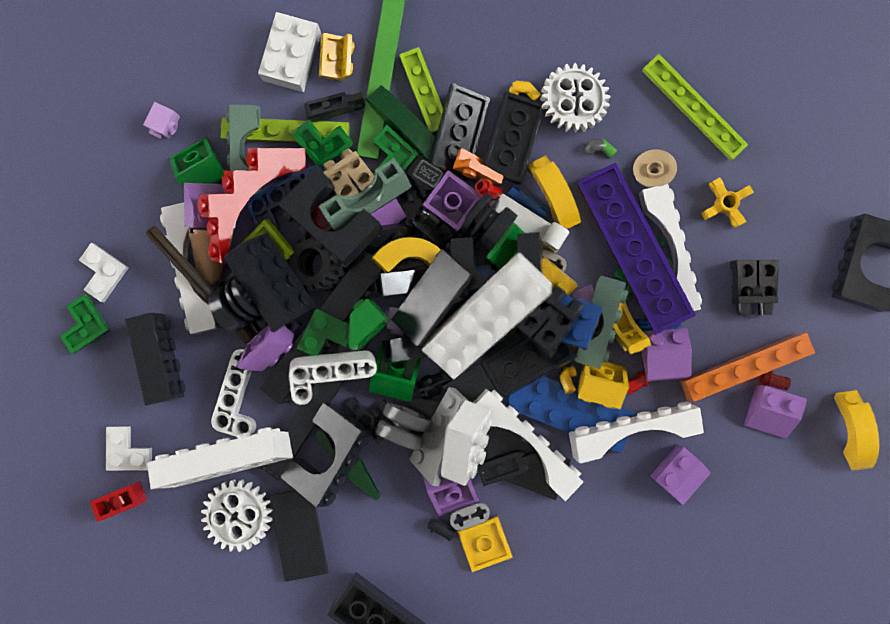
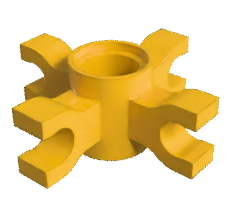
[701,177,754,228]

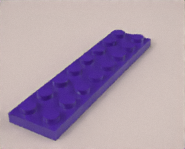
[577,162,696,335]

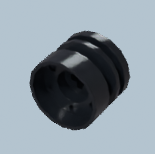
[461,193,518,251]
[208,276,261,332]

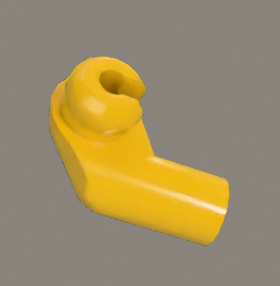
[509,80,542,101]
[560,365,577,394]

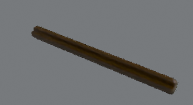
[146,226,255,345]

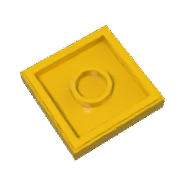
[457,515,513,572]

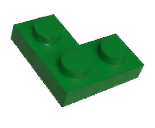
[291,119,353,167]
[372,124,419,172]
[60,294,111,354]
[297,309,350,356]

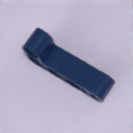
[247,166,323,231]

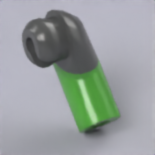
[585,139,617,158]

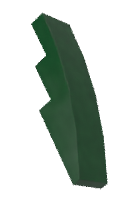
[365,85,436,162]
[315,429,381,500]

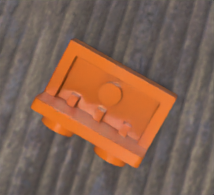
[453,149,503,185]

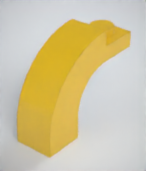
[527,155,581,229]
[371,237,441,273]
[613,302,651,354]
[834,390,879,471]

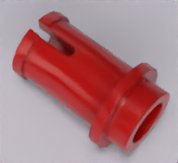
[475,179,502,201]
[627,371,652,395]

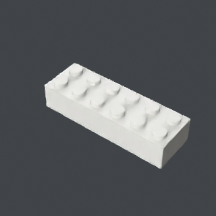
[422,252,552,379]
[147,428,293,489]

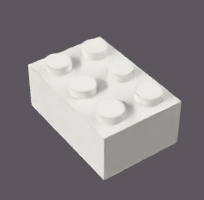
[258,12,321,93]
[441,400,492,486]

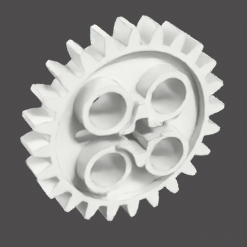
[540,63,610,133]
[201,479,272,552]

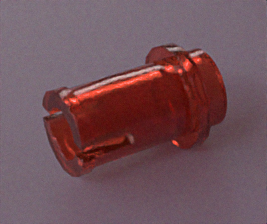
[760,371,791,391]

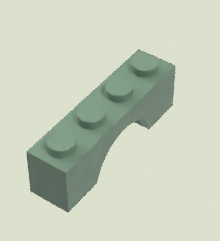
[226,104,261,194]
[319,158,411,231]
[575,275,628,369]

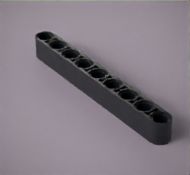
[261,337,374,480]

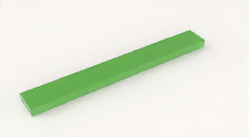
[357,0,405,160]

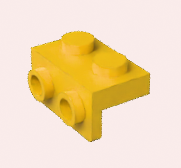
[319,33,354,81]

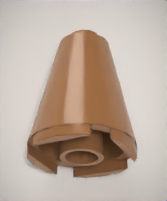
[189,227,233,285]

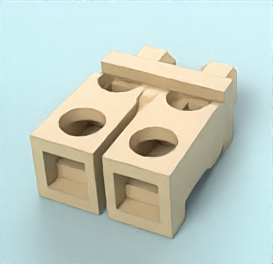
[323,148,374,196]

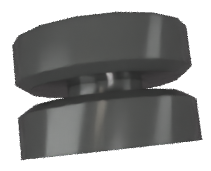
[375,402,431,450]

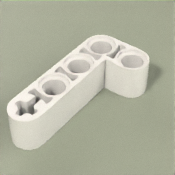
[488,193,569,253]
[211,349,256,437]
[289,351,377,405]

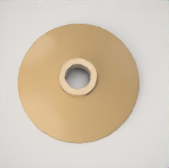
[633,149,677,188]

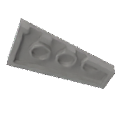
[409,387,467,486]

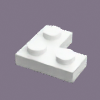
[79,243,129,302]
[106,426,152,471]

